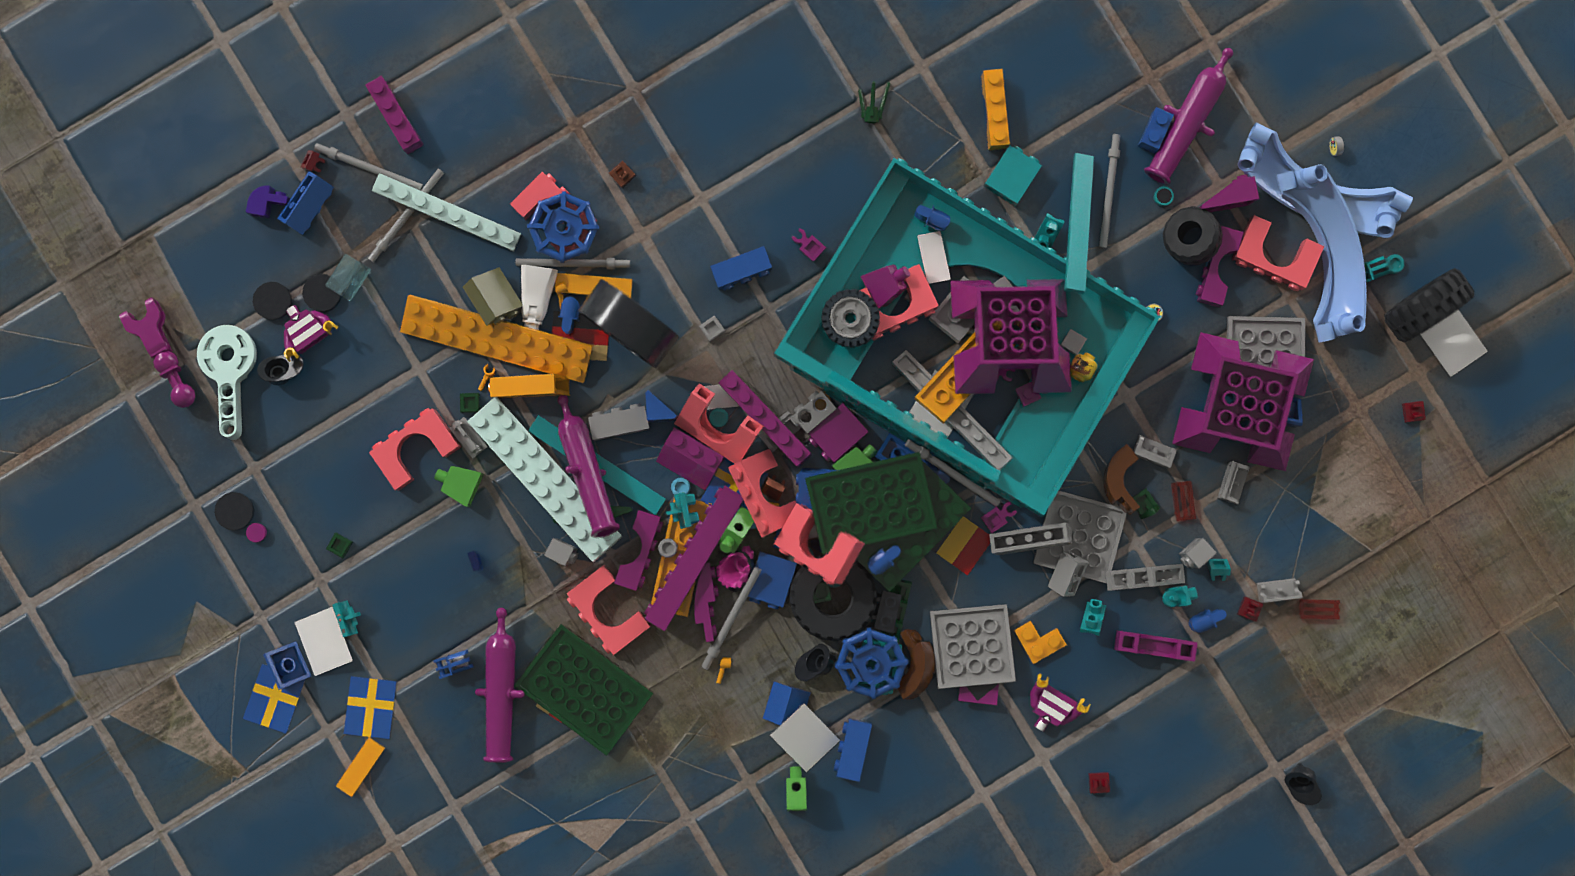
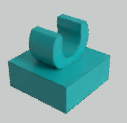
[1207,559,1231,581]

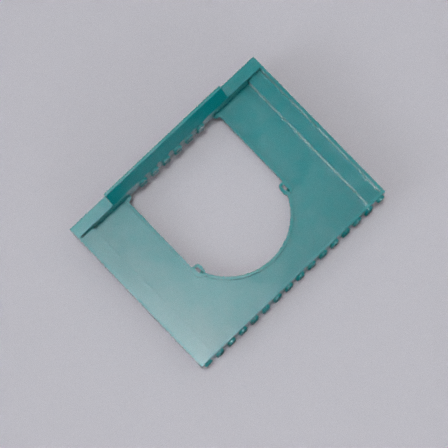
[774,158,1161,517]

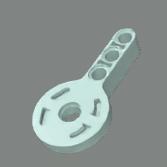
[197,325,257,440]

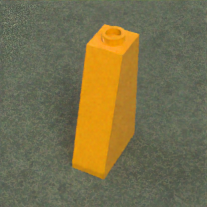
[488,374,570,398]

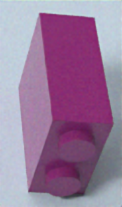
[808,403,868,463]

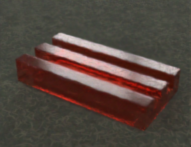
[1171,481,1196,521]
[1299,599,1340,620]

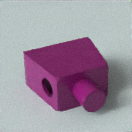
[861,264,910,309]

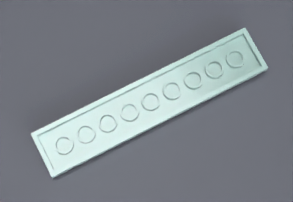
[467,398,622,563]

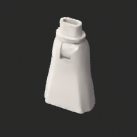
[521,265,558,330]

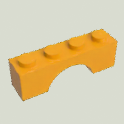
[981,69,1010,150]

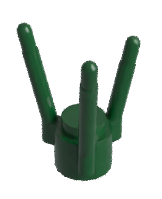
[858,81,891,124]

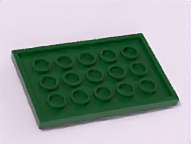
[805,452,937,554]
[856,461,971,592]
[515,624,653,756]

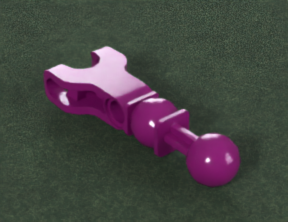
[119,297,196,408]

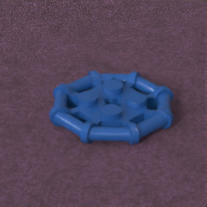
[527,191,600,263]
[835,628,908,699]

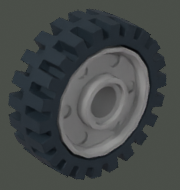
[822,289,880,348]

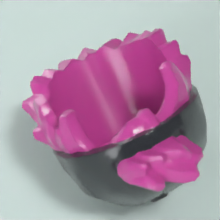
[716,546,755,592]

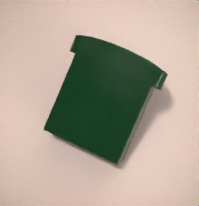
[1132,488,1160,519]

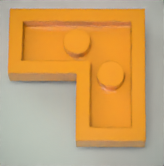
[1014,621,1067,664]

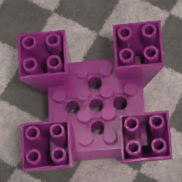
[950,279,1072,394]
[1172,332,1314,471]

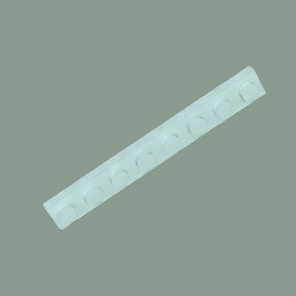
[372,173,521,251]

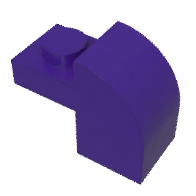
[246,185,290,219]

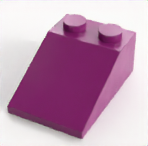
[1199,174,1259,213]

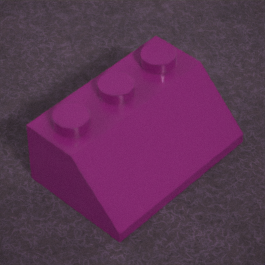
[656,427,725,490]

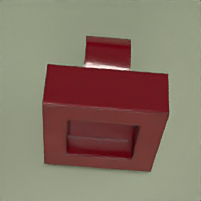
[301,150,325,172]
[1402,401,1426,423]
[1237,596,1263,622]
[1088,772,1110,793]

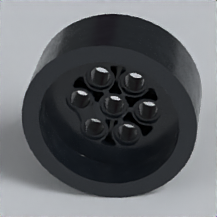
[578,279,679,368]

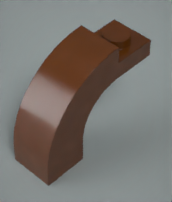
[1103,444,1140,515]
[898,629,935,700]

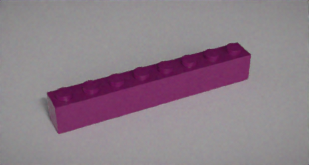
[644,486,744,631]

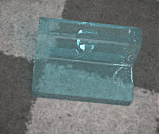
[326,254,371,301]

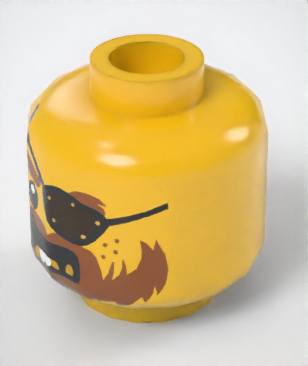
[1070,352,1098,382]

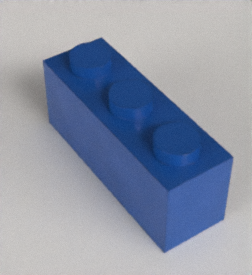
[277,171,334,235]
[710,246,772,291]
[833,718,872,782]

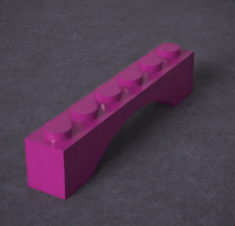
[718,370,812,468]

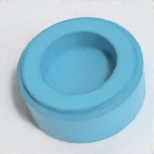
[671,478,691,495]

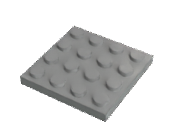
[1227,316,1305,395]
[1033,491,1127,584]
[930,604,1016,689]

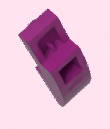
[694,563,719,642]

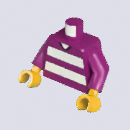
[284,305,338,362]
[1030,674,1091,732]

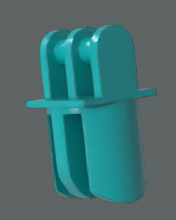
[1364,256,1391,283]

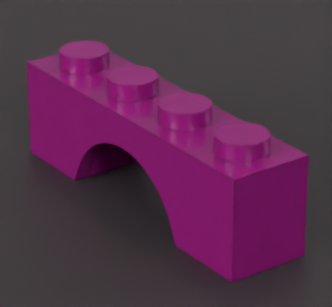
[365,75,424,154]
[1196,226,1244,308]
[614,510,664,591]
[1114,630,1198,662]

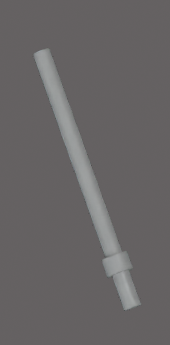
[1099,134,1121,248]
[314,143,423,191]
[368,169,444,263]
[516,258,630,269]
[905,440,1000,507]
[702,567,762,670]

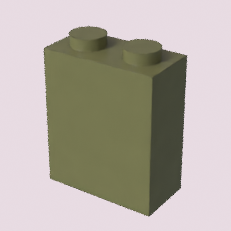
[463,267,523,326]

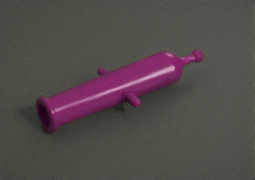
[1144,48,1233,185]
[557,395,619,538]
[475,608,525,763]

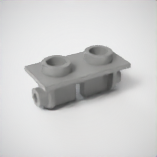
[449,417,488,458]

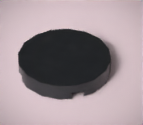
[302,274,342,312]
[253,282,292,320]
[214,492,254,530]

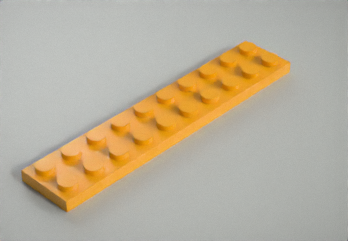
[400,295,594,383]

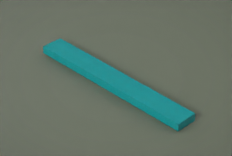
[1064,153,1094,294]
[528,415,666,515]

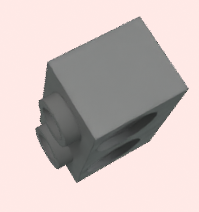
[793,391,837,433]
[544,538,579,566]
[1179,538,1216,568]

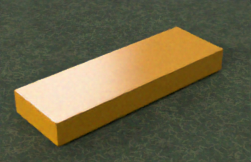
[336,737,385,797]

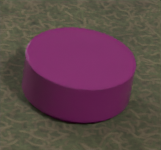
[246,523,267,542]

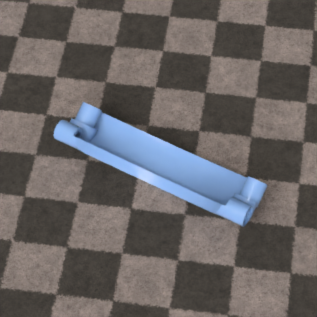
[1238,122,1413,238]
[1276,164,1367,343]

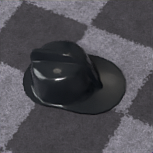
[257,355,304,386]
[795,644,837,681]
[1284,763,1322,805]

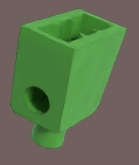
[832,444,878,470]
[434,466,484,507]
[718,506,754,553]
[786,767,807,811]

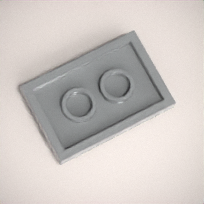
[928,276,975,343]

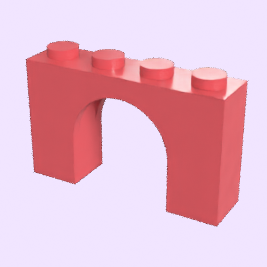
[510,172,597,252]
[1232,215,1324,291]
[860,264,939,341]
[674,383,763,464]
[369,408,461,491]
[728,449,796,537]
[774,503,864,585]
[567,565,651,655]

